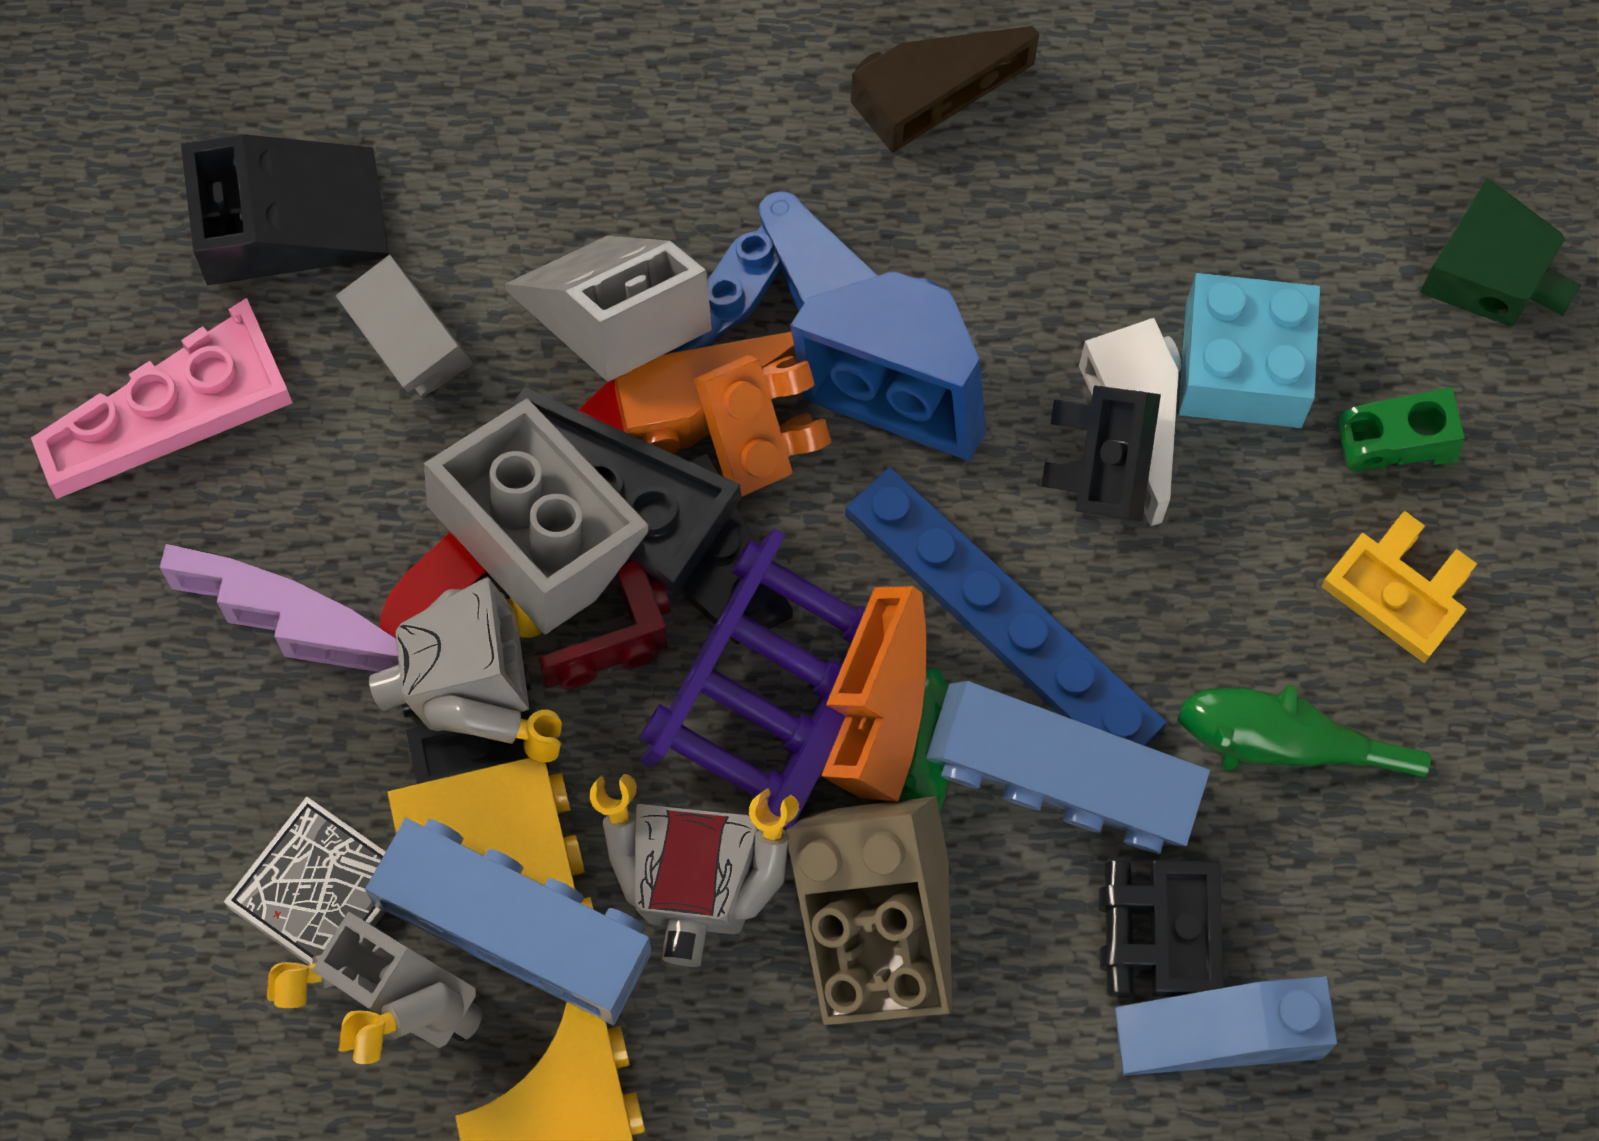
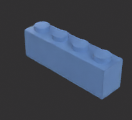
[925,681,1210,854]
[365,817,652,1026]

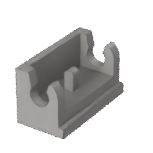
[335,255,474,398]

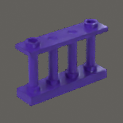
[639,529,866,830]

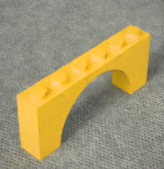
[387,758,645,1141]

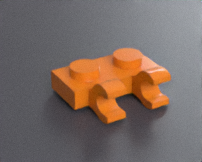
[693,355,832,497]

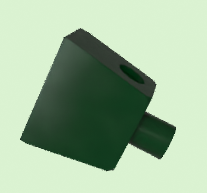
[1420,178,1582,326]

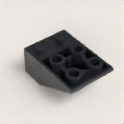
[181,134,389,286]

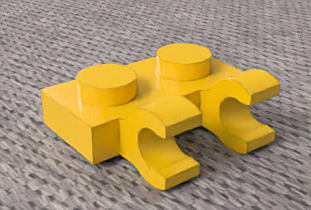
[1321,511,1477,664]

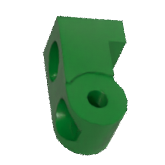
[1337,387,1465,472]

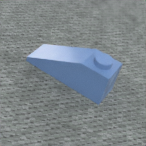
[1114,976,1337,1076]

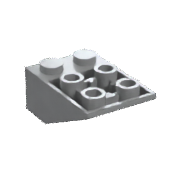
[505,236,712,382]

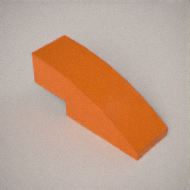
[821,586,926,802]

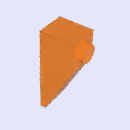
[615,332,797,454]

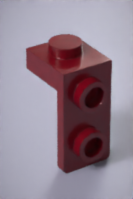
[538,561,671,689]

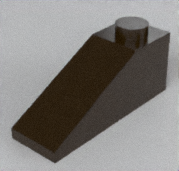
[851,26,1040,153]

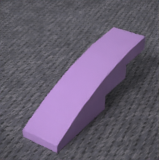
[160,544,399,672]

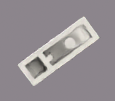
[1079,318,1181,526]

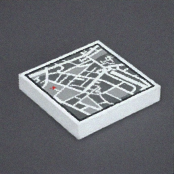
[224,796,386,965]

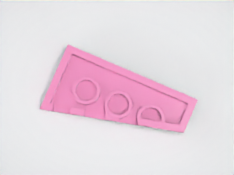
[31,298,293,499]

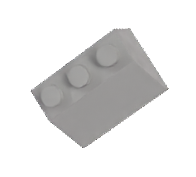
[424,398,649,635]

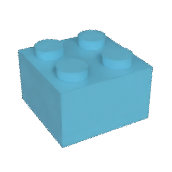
[1178,273,1320,428]

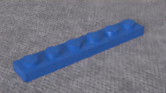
[845,467,1167,747]

